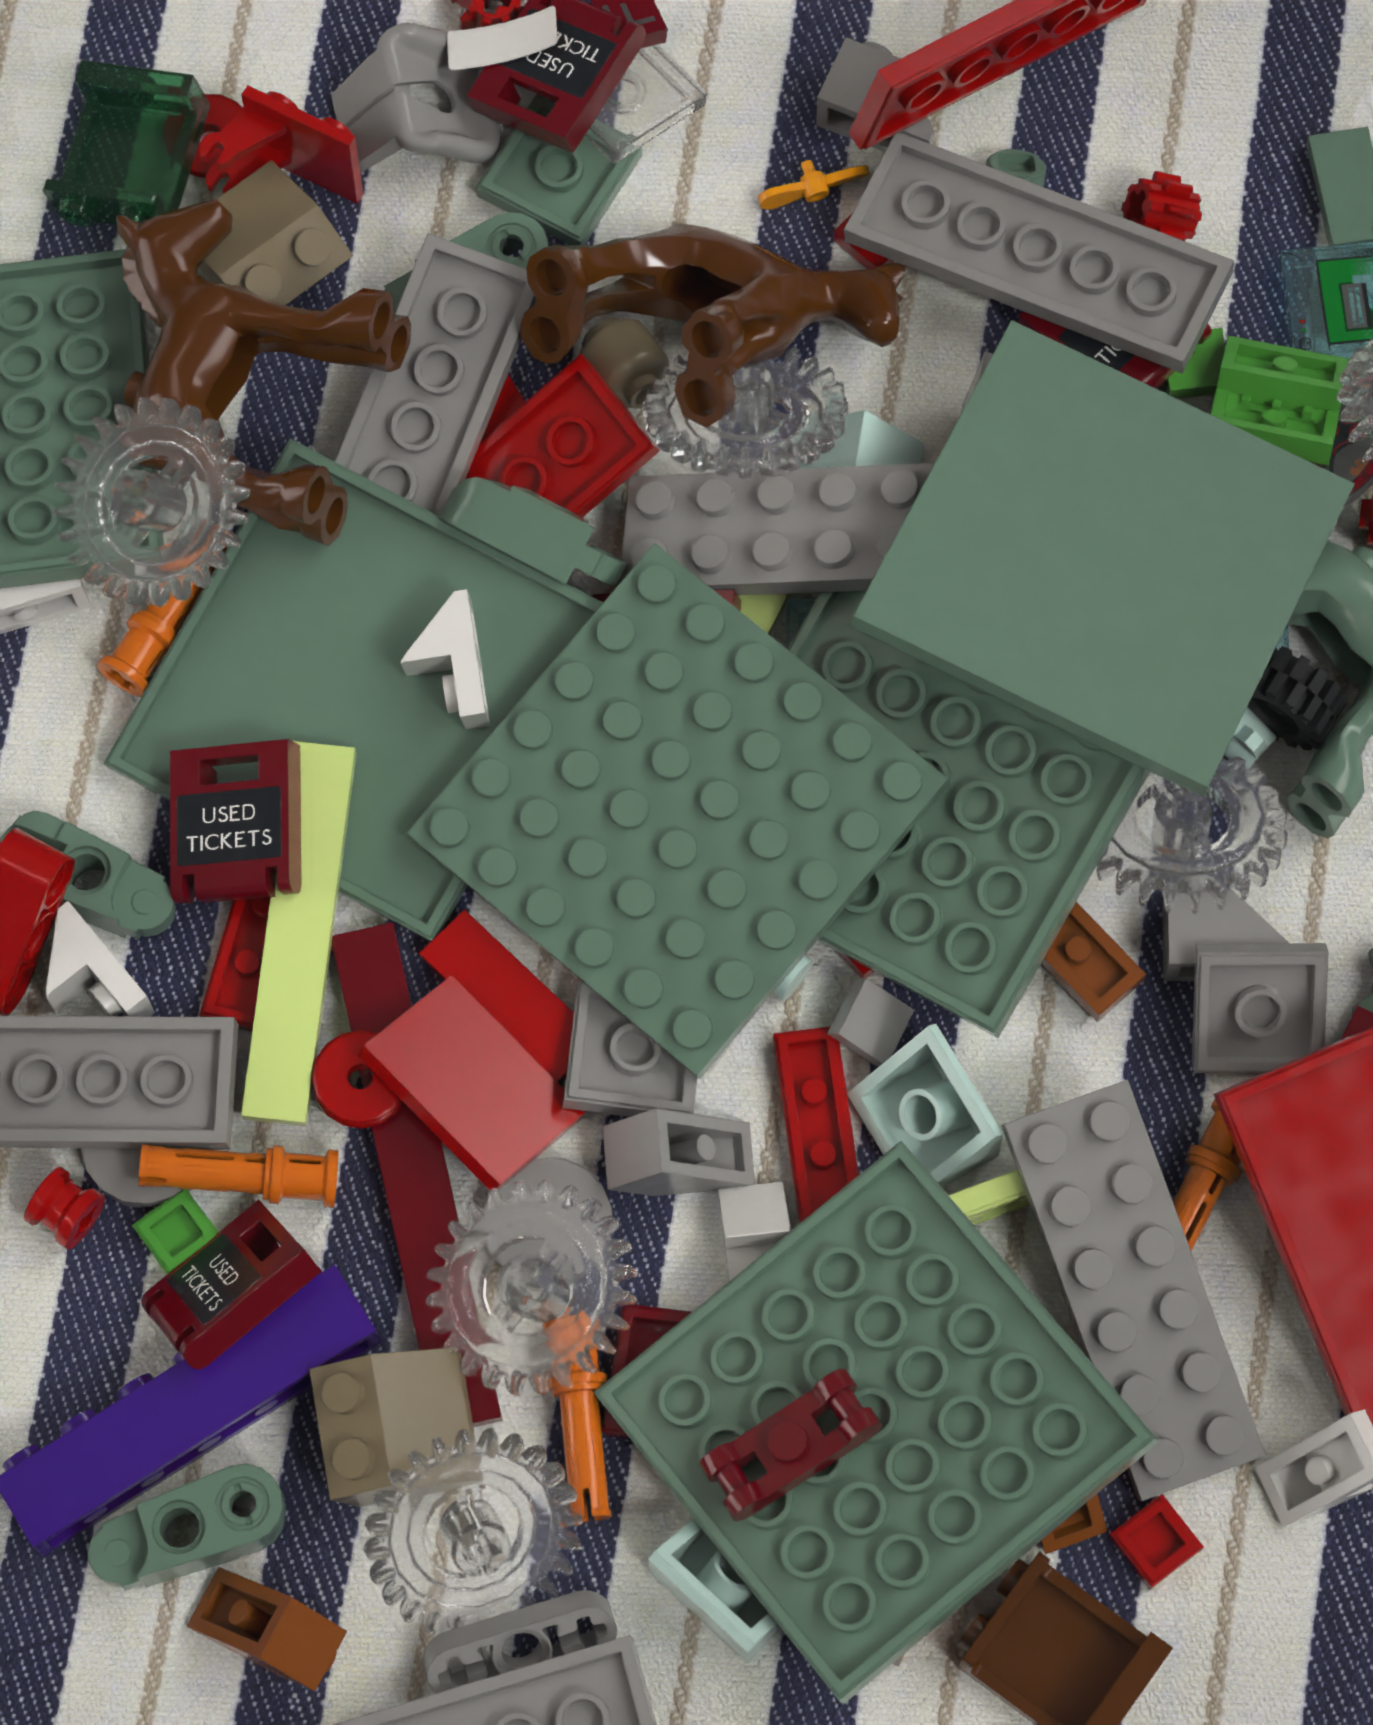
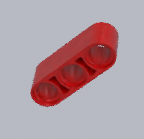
[0,828,75,1016]

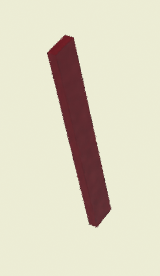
[332,922,503,1427]

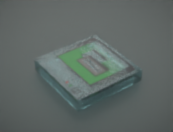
[1279,242,1373,366]

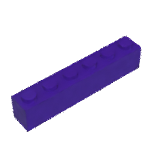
[0,1265,382,1557]

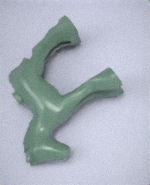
[1286,540,1373,839]

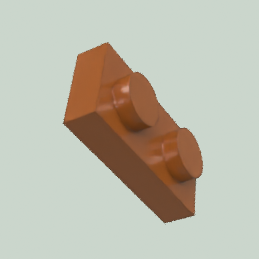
[1041,902,1146,1022]

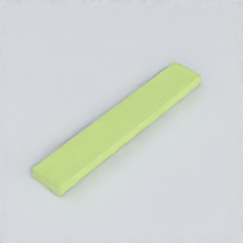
[241,741,357,1126]

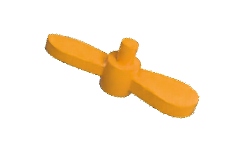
[758,160,870,210]

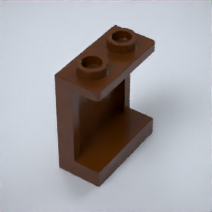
[957,1551,1173,1725]

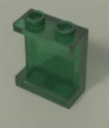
[43,60,211,227]

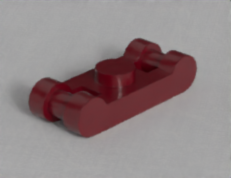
[699,1368,882,1522]

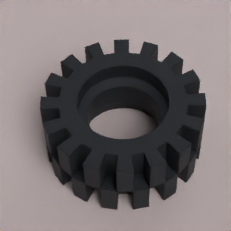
[1247,646,1347,750]

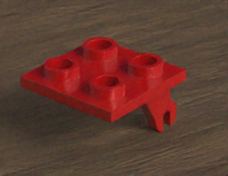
[199,85,363,204]

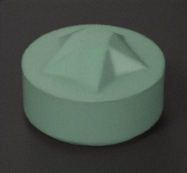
[986,149,1046,187]

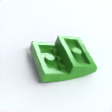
[1210,335,1350,466]

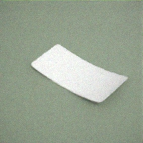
[447,6,558,70]

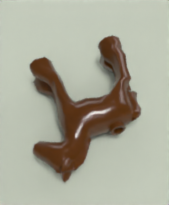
[116,199,411,546]
[520,223,906,428]

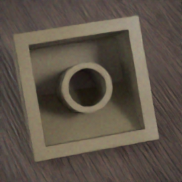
[198,160,354,305]
[309,1347,482,1507]

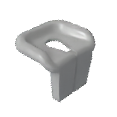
[331,22,500,172]

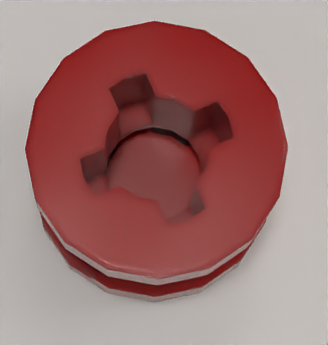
[24,1167,105,1250]

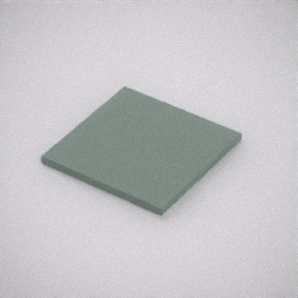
[850,320,1355,797]
[103,438,603,942]

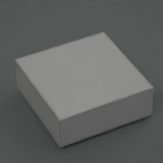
[827,978,914,1066]

